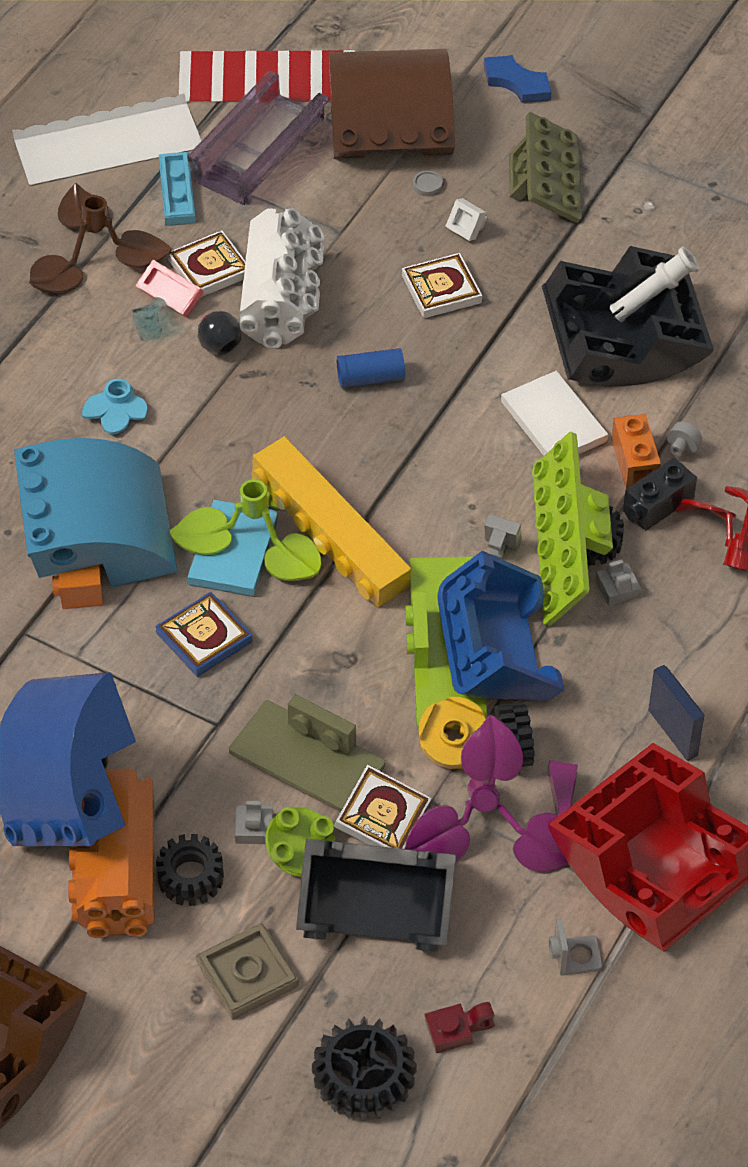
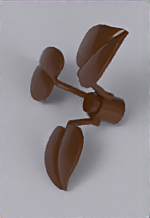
[29,183,171,293]

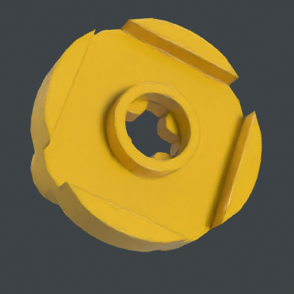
[418,697,486,770]

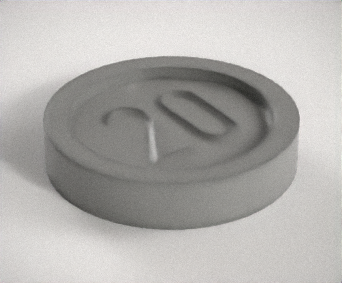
[412,170,443,196]

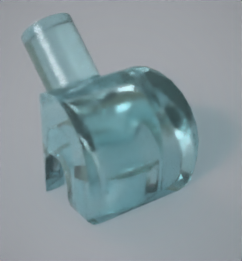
[132,297,166,341]

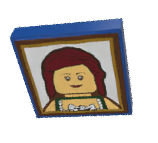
[155,592,253,677]

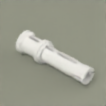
[610,246,700,322]

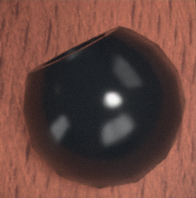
[197,310,242,355]

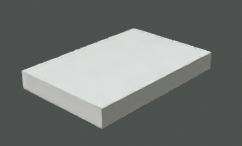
[501,371,608,456]

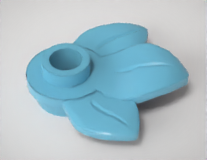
[82,379,147,435]

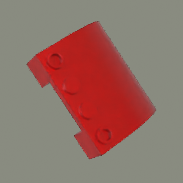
[548,743,748,952]

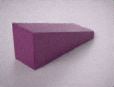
[548,760,578,816]

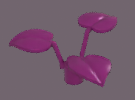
[405,715,569,872]

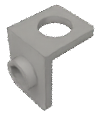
[548,918,602,976]

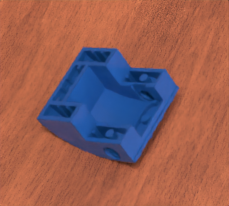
[0,672,136,846]

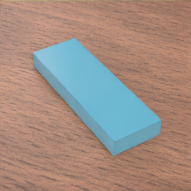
[159,152,196,226]

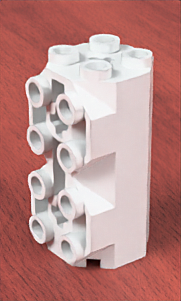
[240,208,324,349]

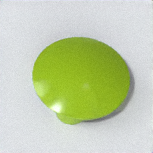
[265,807,336,877]

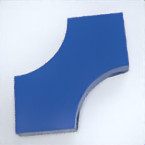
[484,55,551,103]

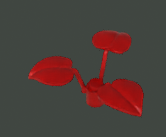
[676,486,748,571]

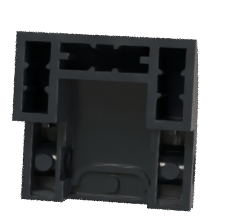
[542,246,714,386]

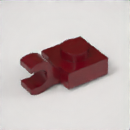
[424,1002,495,1053]

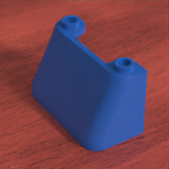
[437,551,564,701]

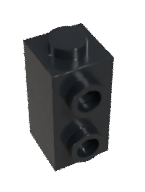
[623,457,697,531]

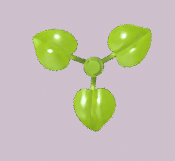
[170,478,321,581]

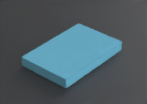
[187,500,279,596]

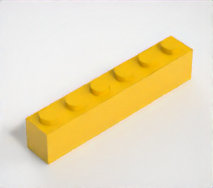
[251,436,411,608]

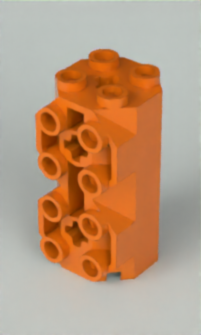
[68,768,155,938]

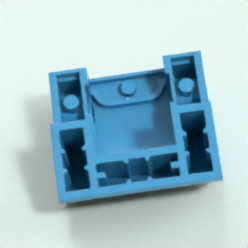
[14,438,178,587]

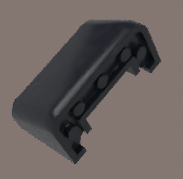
[296,839,456,952]

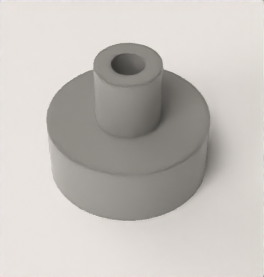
[667,422,702,456]

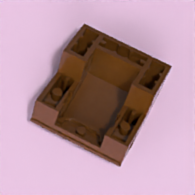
[329,49,455,159]
[0,946,87,1129]

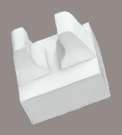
[445,198,487,241]

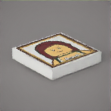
[168,230,246,298]
[402,253,482,319]
[334,765,431,849]

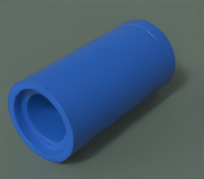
[336,348,405,388]

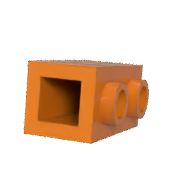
[611,414,661,489]

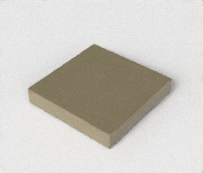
[196,923,299,1019]

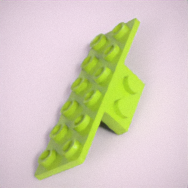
[532,431,613,626]
[405,556,487,729]

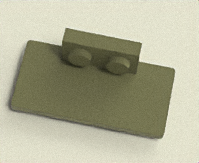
[509,112,582,223]
[229,694,385,812]

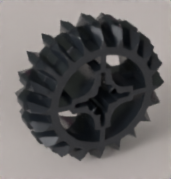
[312,1016,417,1121]

